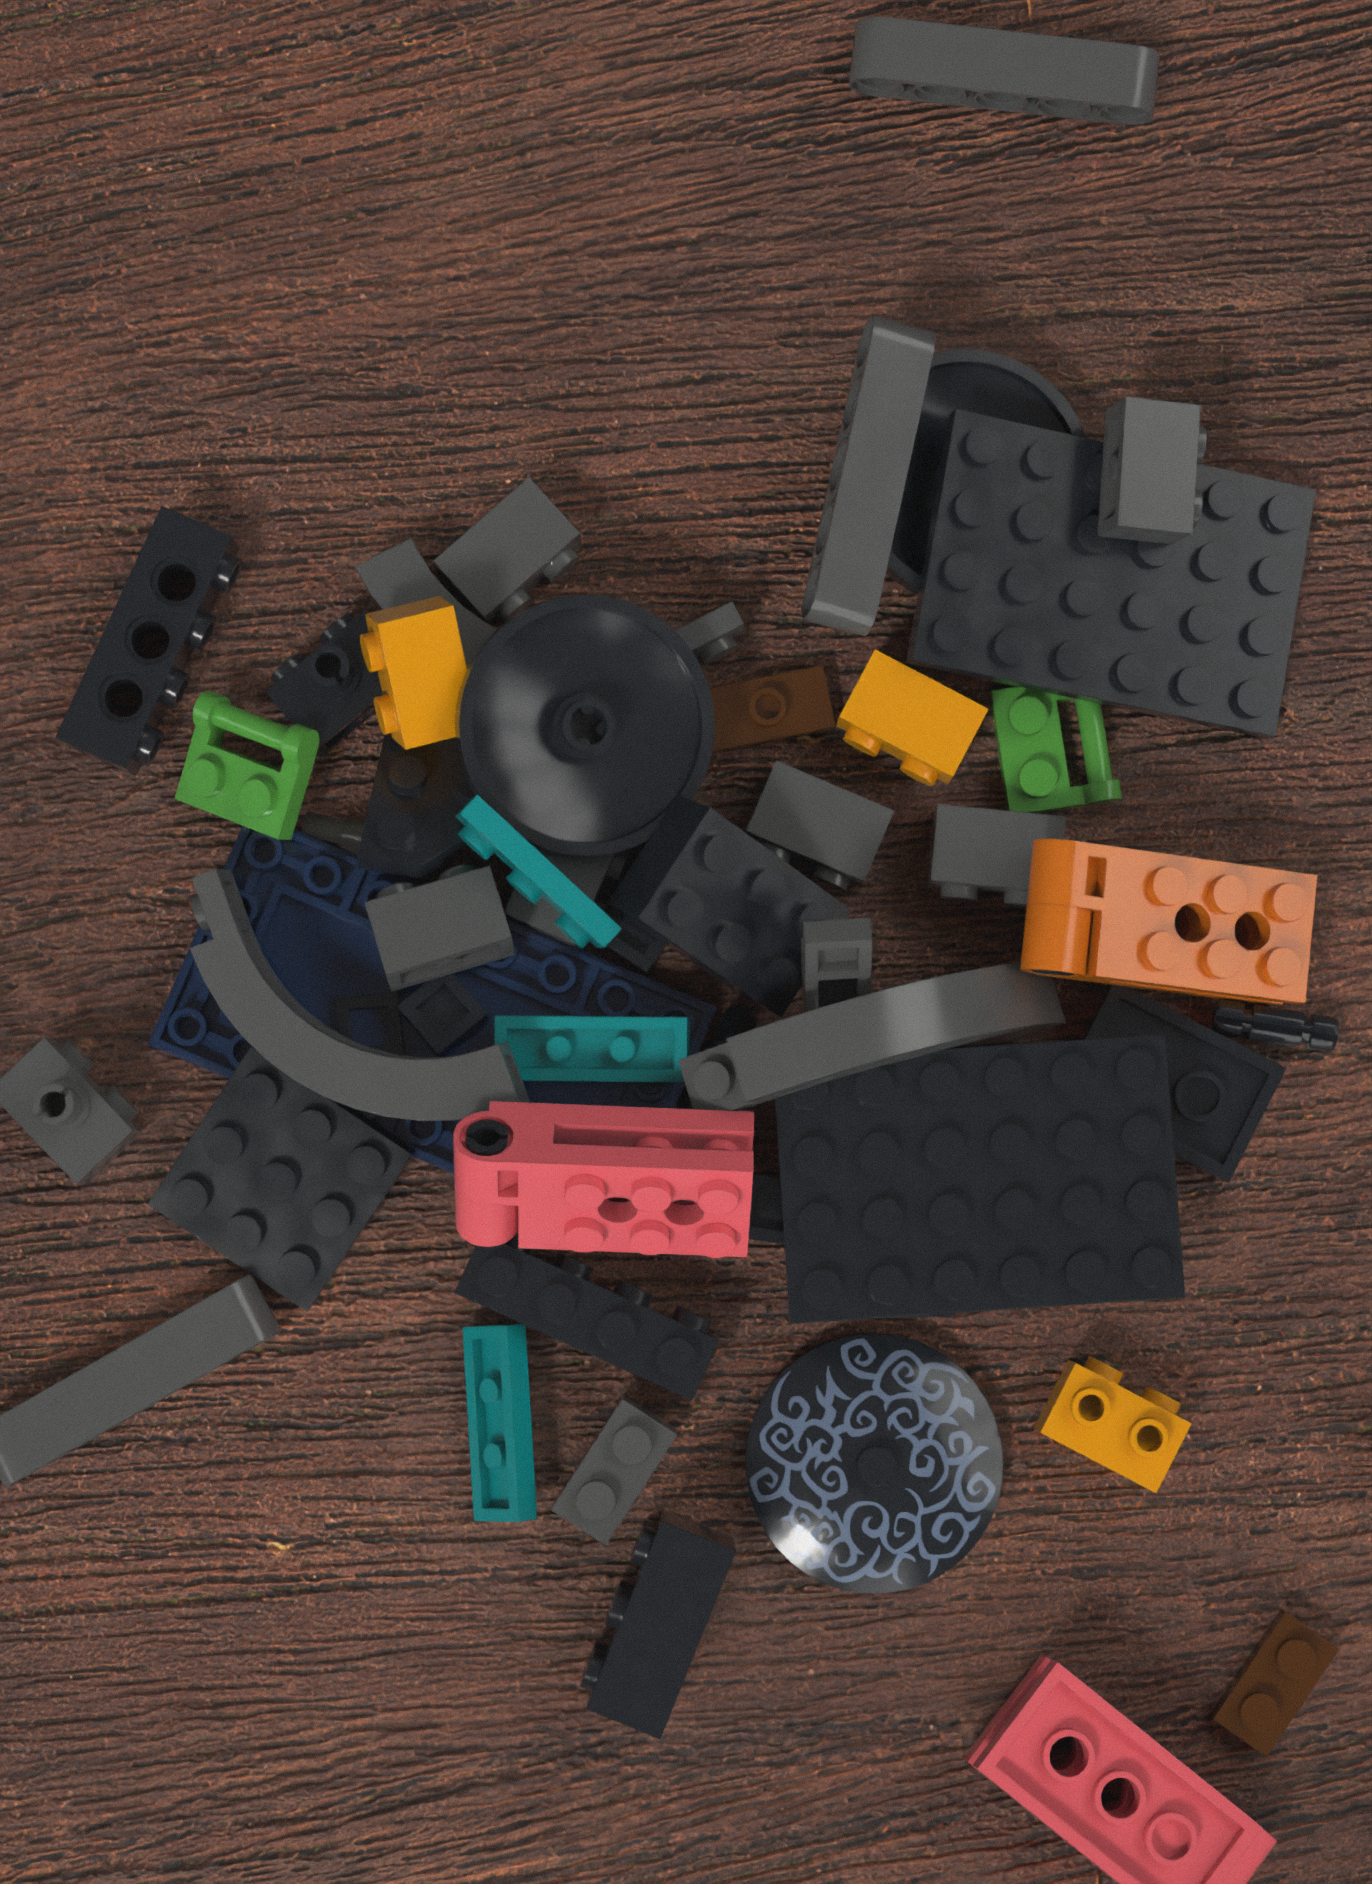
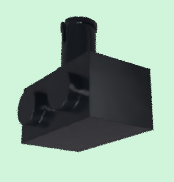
[265,611,383,759]

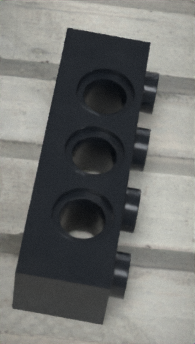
[55,506,242,776]

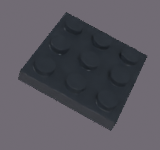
[148,1046,416,1312]

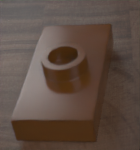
[709,665,836,755]

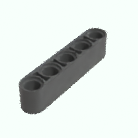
[849,17,1160,125]
[801,315,936,636]
[0,1274,282,1488]

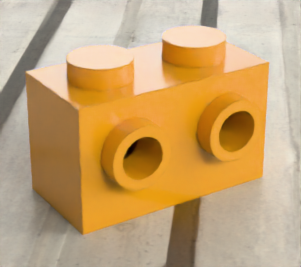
[360,596,467,750]
[836,649,989,786]
[1034,1356,1192,1493]

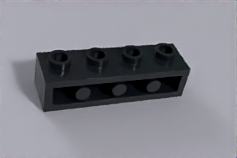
[455,1233,719,1401]

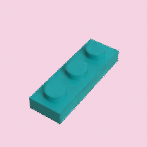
[455,794,622,949]
[494,1015,690,1082]
[462,1324,537,1522]

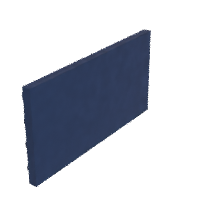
[147,826,717,1174]

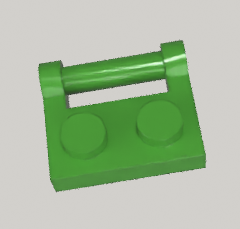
[989,687,1122,814]
[174,690,320,840]

